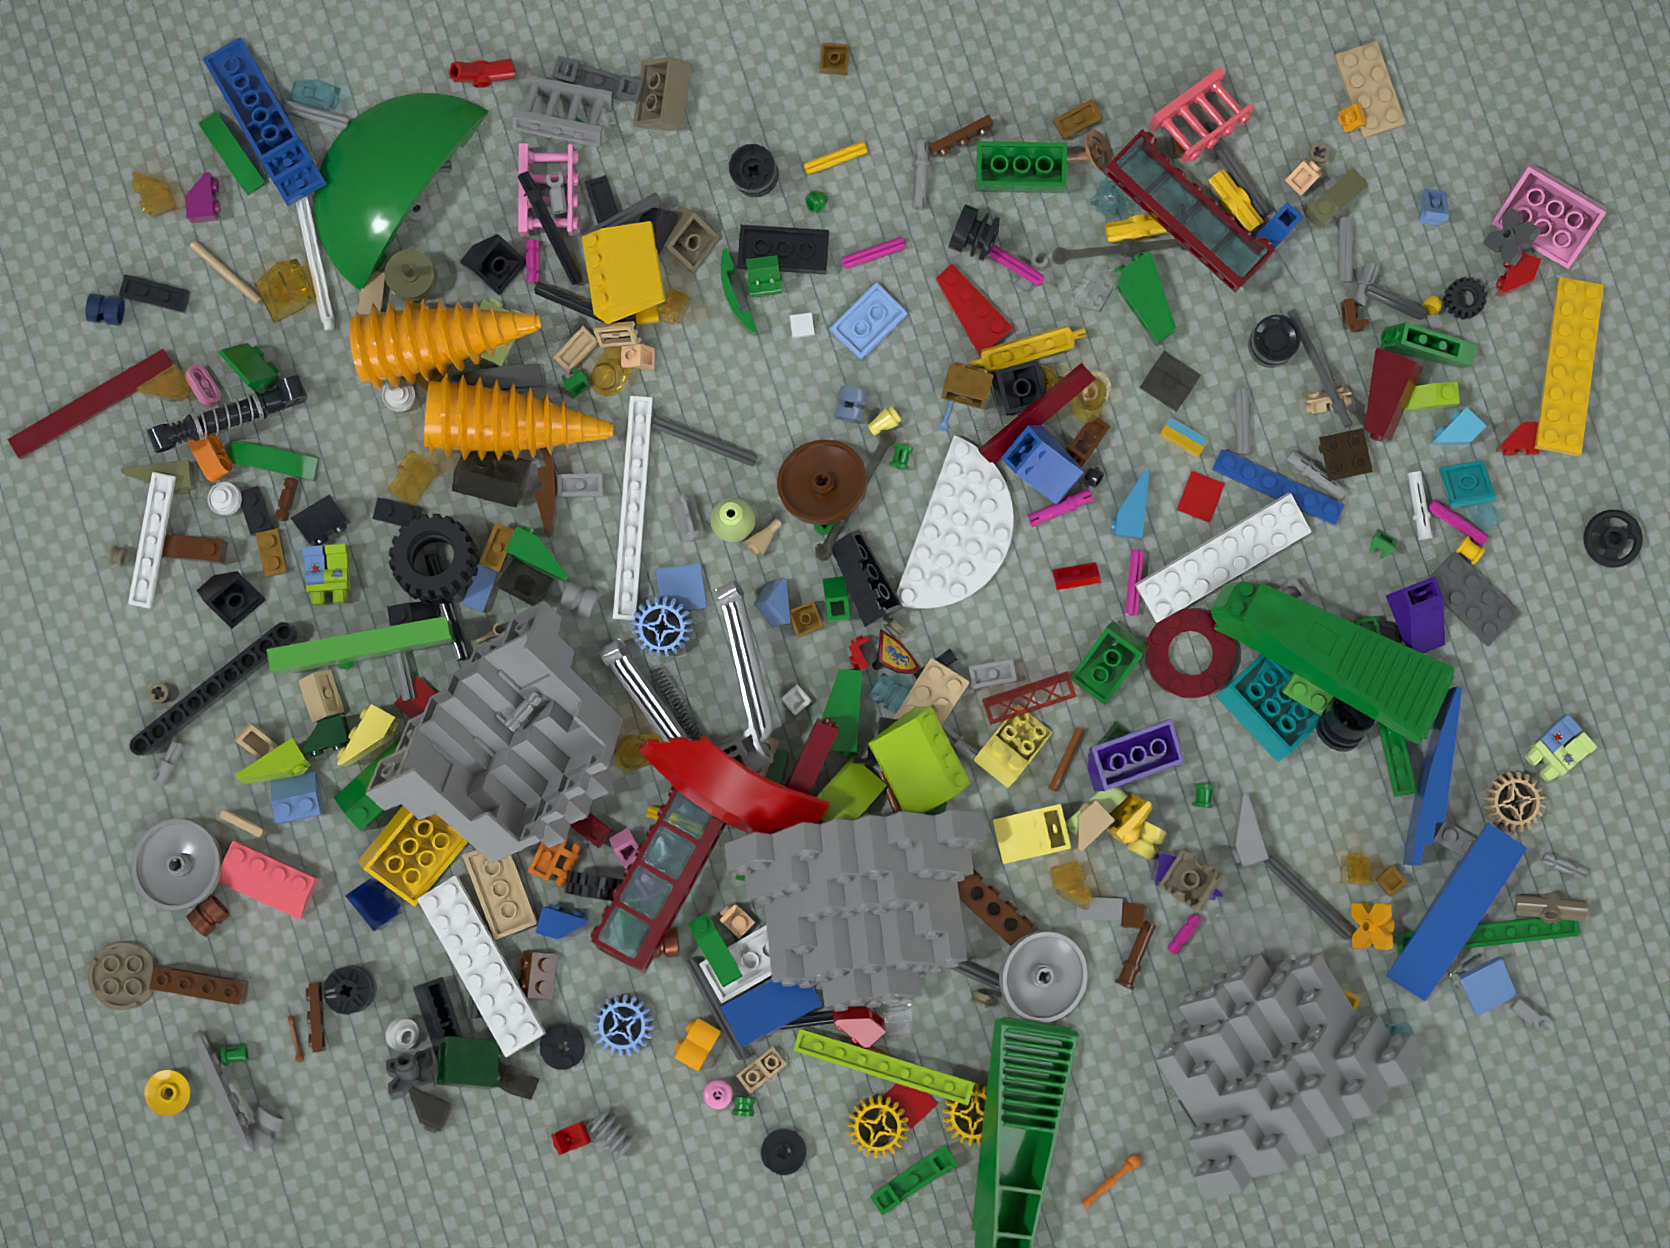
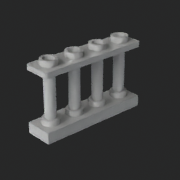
[512,75,612,147]

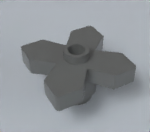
[1483,207,1541,266]
[386,1049,436,1100]

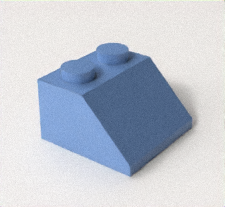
[271,770,325,824]

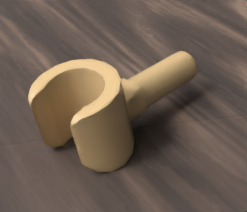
[475,623,506,644]

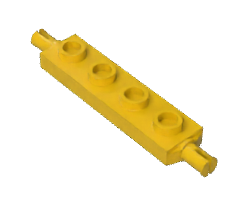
[968,325,1087,372]

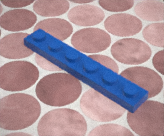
[1212,449,1345,526]

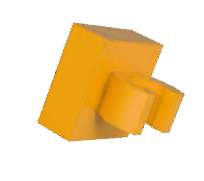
[1337,103,1367,133]

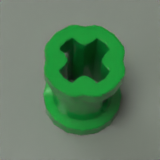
[889,443,913,470]
[1192,783,1215,809]
[221,1043,249,1066]

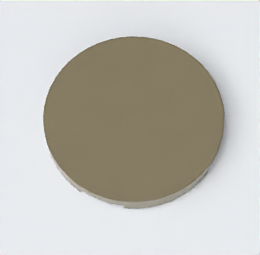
[88,941,157,1010]

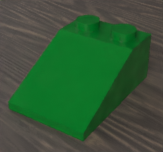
[217,343,281,393]
[505,526,572,584]
[1069,620,1149,705]

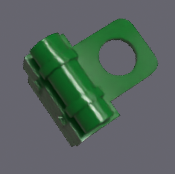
[746,255,782,298]

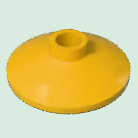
[144,1070,191,1116]

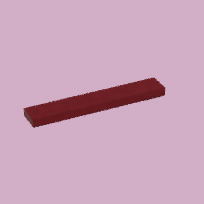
[978,362,1096,465]

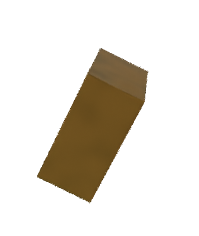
[820,42,850,75]
[789,601,824,638]

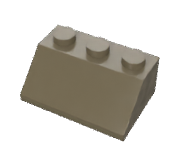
[633,56,691,131]

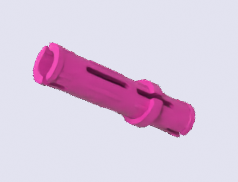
[1027,488,1094,528]

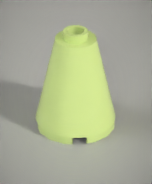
[710,498,755,542]

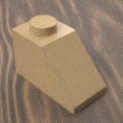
[1077,800,1115,852]

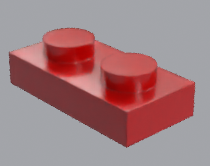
[1052,562,1101,591]

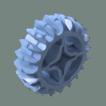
[631,596,693,657]
[592,994,654,1057]

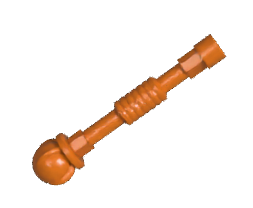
[1081,1154,1141,1209]

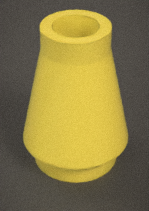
[867,406,902,436]

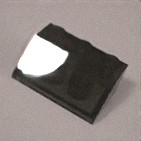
[452,451,531,508]

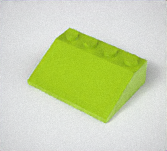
[868,706,971,814]

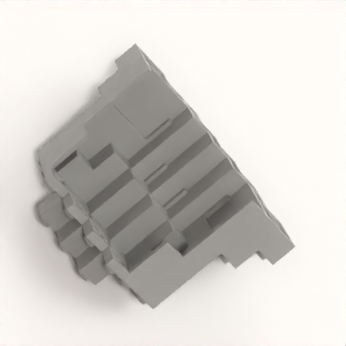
[366,601,623,863]
[724,810,986,1011]
[1156,953,1425,1199]

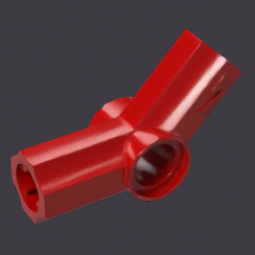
[448,58,515,88]

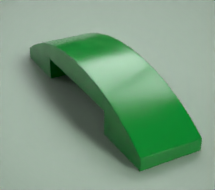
[198,111,266,196]
[720,248,758,336]
[228,441,319,481]
[870,1145,958,1216]

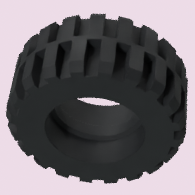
[388,513,479,604]

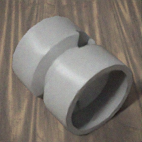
[560,581,600,619]
[247,1105,285,1149]

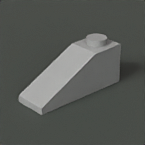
[1231,793,1269,867]

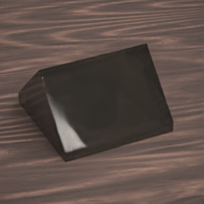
[1139,351,1201,412]
[495,558,554,607]

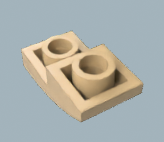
[735,1047,787,1094]

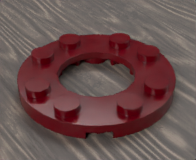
[1145,608,1236,698]

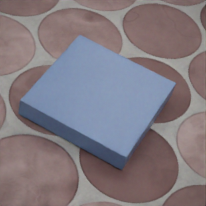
[656,563,707,614]
[1458,956,1517,1016]

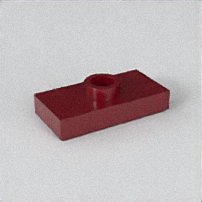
[570,813,613,849]

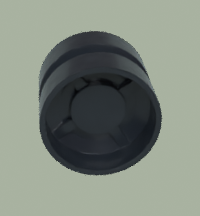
[1248,314,1301,368]

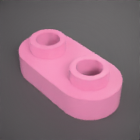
[185,364,221,407]

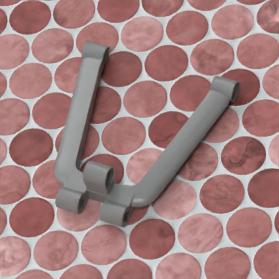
[599,580,773,771]

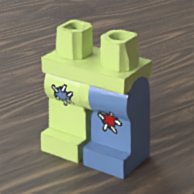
[1525,714,1597,782]

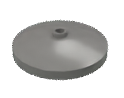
[132,819,222,911]
[999,930,1088,1023]

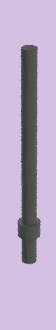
[1287,309,1353,428]

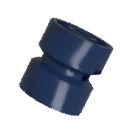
[85,293,125,326]

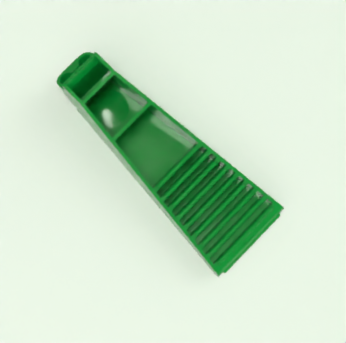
[1211,582,1455,744]
[971,1016,1078,1248]

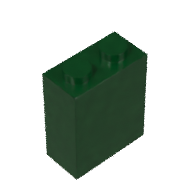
[437,1036,502,1090]

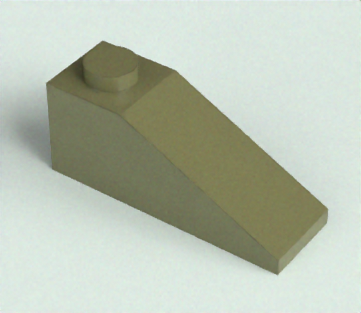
[1304,169,1368,229]
[121,460,196,495]

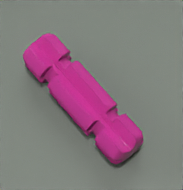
[526,239,540,284]
[1167,914,1202,955]

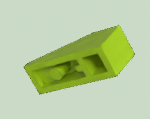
[1404,381,1460,412]
[235,738,312,784]

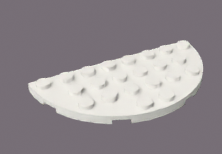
[896,435,1013,609]

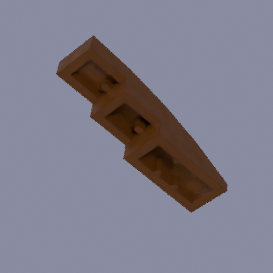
[1066,413,1111,468]
[534,447,557,538]

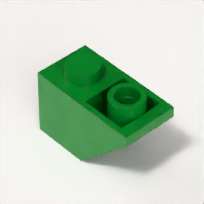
[822,576,850,624]

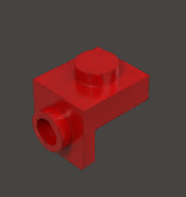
[848,635,870,671]
[551,1120,592,1155]

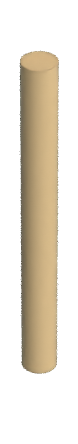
[190,241,262,305]

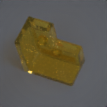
[388,450,439,506]

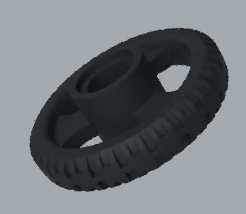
[1583,509,1643,568]

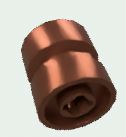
[186,894,231,937]
[645,927,679,959]

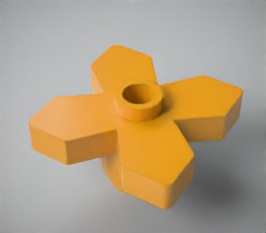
[1351,903,1394,950]

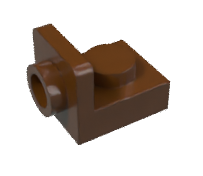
[1340,298,1370,332]

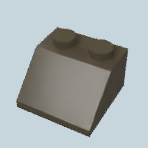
[662,205,720,273]

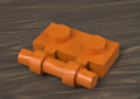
[527,839,582,888]

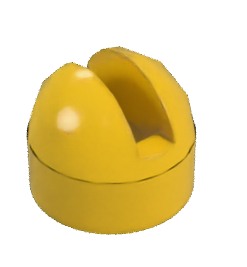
[1422,295,1442,315]

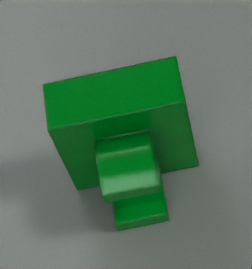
[562,368,591,398]
[1369,529,1397,559]

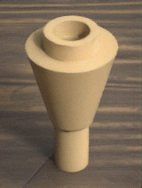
[746,519,782,556]

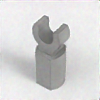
[546,173,567,214]
[1015,251,1048,292]
[1510,997,1551,1033]

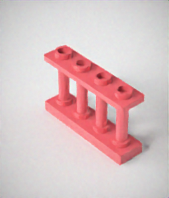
[1149,67,1254,164]

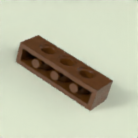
[957,869,1035,946]
[149,965,249,1005]

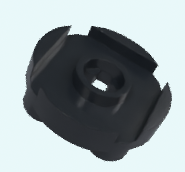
[540,1024,586,1070]
[761,1128,807,1176]

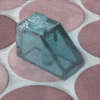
[289,79,341,110]

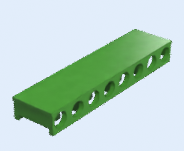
[267,616,456,675]

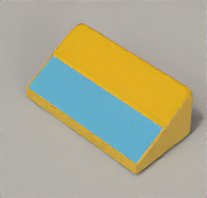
[1159,417,1208,458]

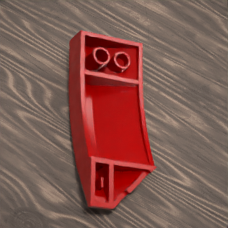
[639,736,830,834]

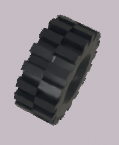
[564,870,624,901]

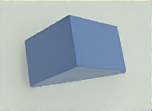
[753,578,790,626]

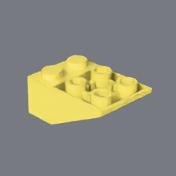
[337,704,402,767]
[973,704,1053,788]
[993,804,1071,864]

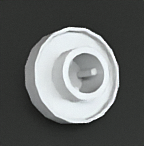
[382,379,416,412]
[208,482,242,516]
[386,1017,419,1052]

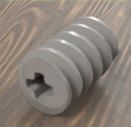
[587,1108,635,1160]

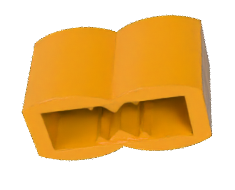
[673,1018,721,1071]

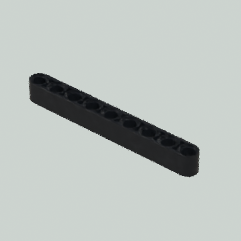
[129,622,298,756]

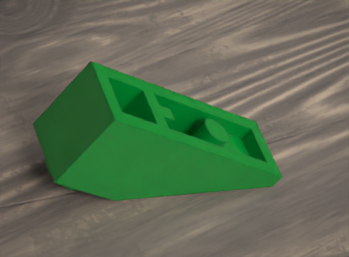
[687,912,743,988]

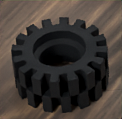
[1443,277,1487,320]

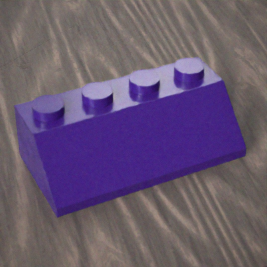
[1087,719,1184,791]

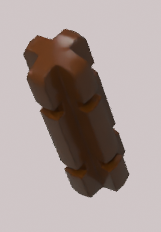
[275,477,298,521]

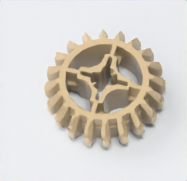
[1483,772,1546,833]

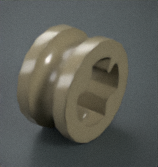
[1308,142,1330,165]
[109,545,127,567]
[883,617,906,639]
[148,683,171,704]
[970,990,992,1008]

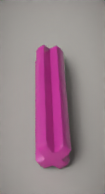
[841,237,906,269]
[989,245,1045,286]
[1428,499,1488,546]
[1125,549,1144,616]

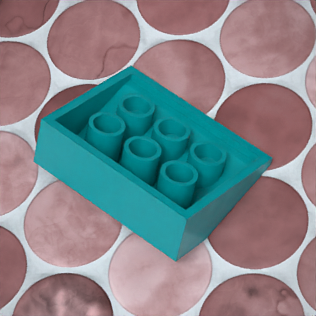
[1216,654,1320,763]

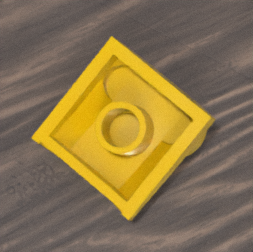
[1105,792,1152,844]

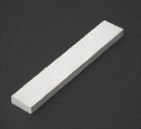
[128,471,176,609]

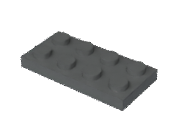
[1427,551,1520,646]

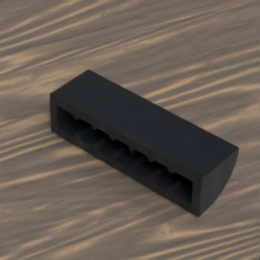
[413,977,463,1062]

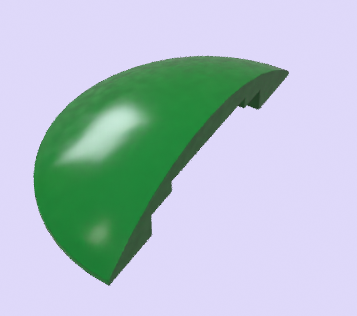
[314,93,488,291]

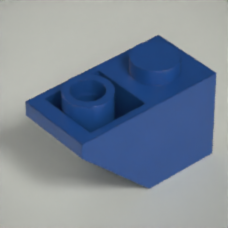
[1254,202,1303,249]
[535,903,589,940]

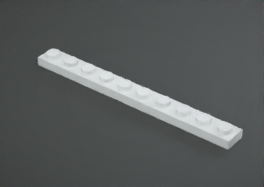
[613,396,653,621]

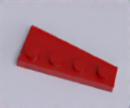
[935,263,1013,358]

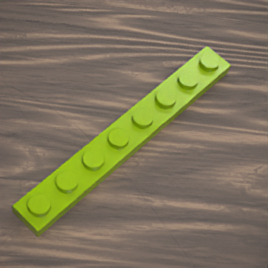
[793,1029,975,1105]

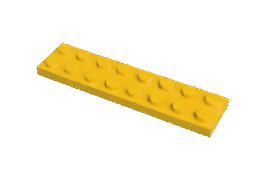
[1535,277,1604,456]

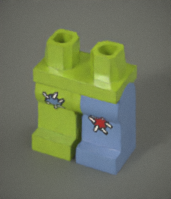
[302,544,351,606]

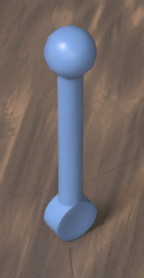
[939,401,953,431]

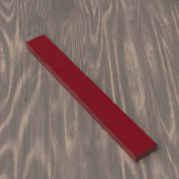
[7,349,176,459]

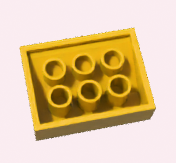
[582,221,666,324]
[358,806,468,907]

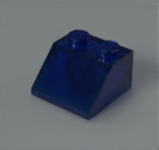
[345,878,402,931]

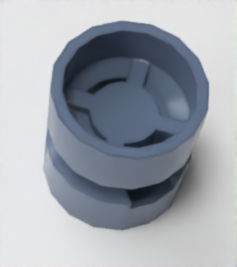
[834,386,869,424]

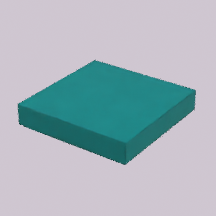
[1439,460,1496,508]

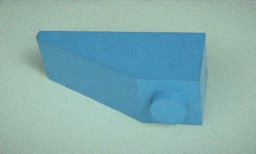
[1110,470,1149,540]

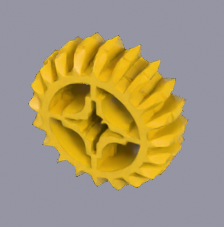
[943,1083,987,1146]
[847,1095,909,1158]

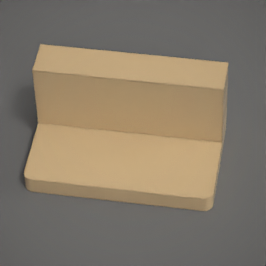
[299,669,345,723]

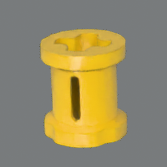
[1455,535,1486,565]

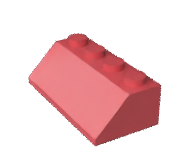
[218,841,320,920]

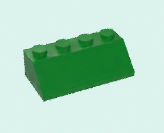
[975,141,1067,193]
[334,736,401,831]

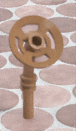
[1067,130,1113,173]

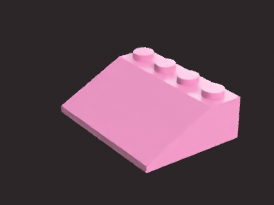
[1491,162,1606,269]

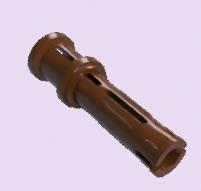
[1114,921,1157,990]

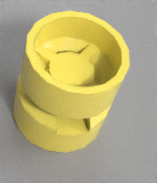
[1126,821,1167,861]

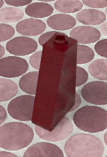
[1364,348,1423,442]
[784,717,839,795]

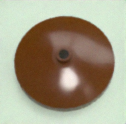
[777,439,867,525]

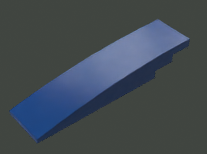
[202,37,327,207]
[1403,686,1462,866]
[1386,823,1527,1001]

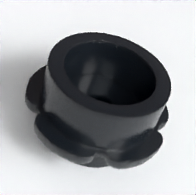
[1084,467,1104,488]

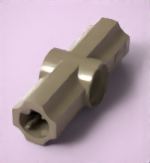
[1515,893,1588,923]

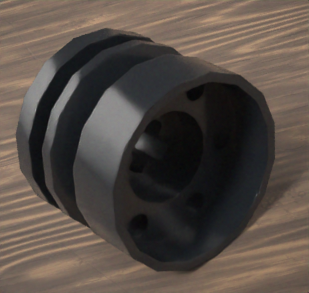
[729,144,779,198]
[948,204,1001,261]
[1316,697,1375,752]
[323,965,377,1015]

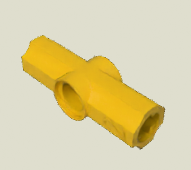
[1208,169,1264,233]
[1105,212,1172,243]

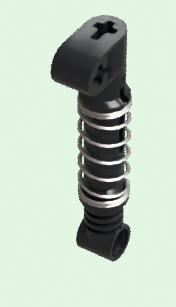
[147,375,308,453]

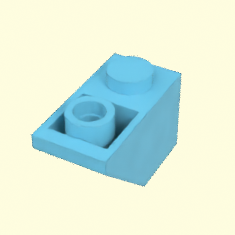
[1431,407,1486,445]

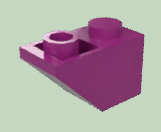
[185,172,221,223]

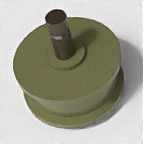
[385,249,437,302]

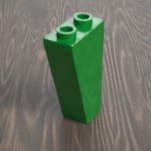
[1110,251,1176,345]
[1380,322,1477,368]
[821,669,862,757]

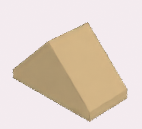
[234,723,279,759]

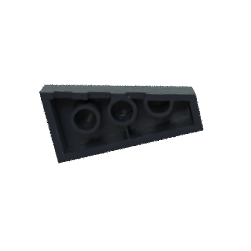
[830,529,904,627]

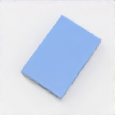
[829,282,908,361]

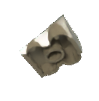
[1159,848,1224,913]

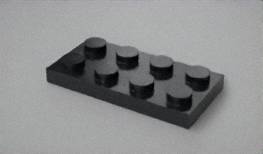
[737,224,829,275]

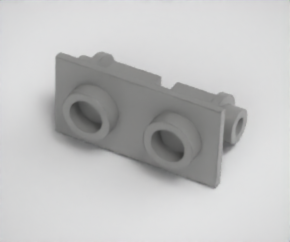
[672,494,705,543]

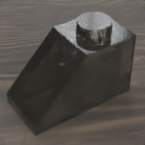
[497,1061,540,1100]
[409,1086,455,1134]

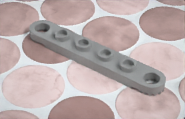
[191,1030,256,1156]

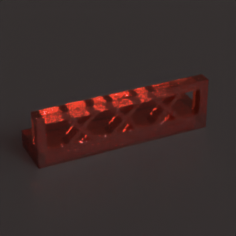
[981,671,1077,725]

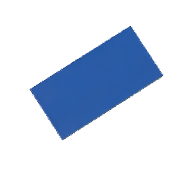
[720,980,823,1048]

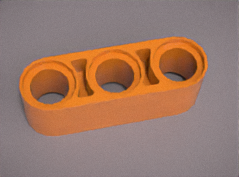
[187,415,233,482]

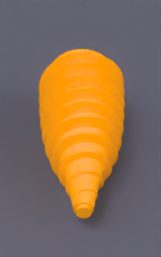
[349,298,542,391]
[424,372,614,461]

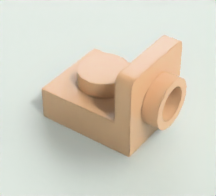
[1285,159,1322,196]
[621,344,655,371]
[720,904,755,939]

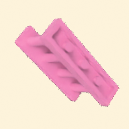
[518,144,578,236]

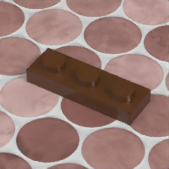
[929,114,993,158]
[306,982,326,1053]

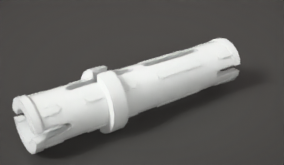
[1407,471,1433,540]

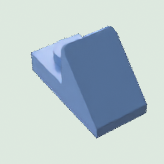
[1419,189,1449,225]

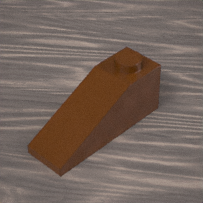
[161,535,228,565]

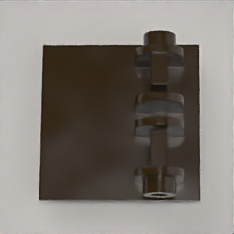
[1318,428,1373,481]

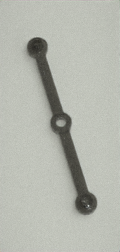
[1052,233,1202,265]
[815,429,897,561]

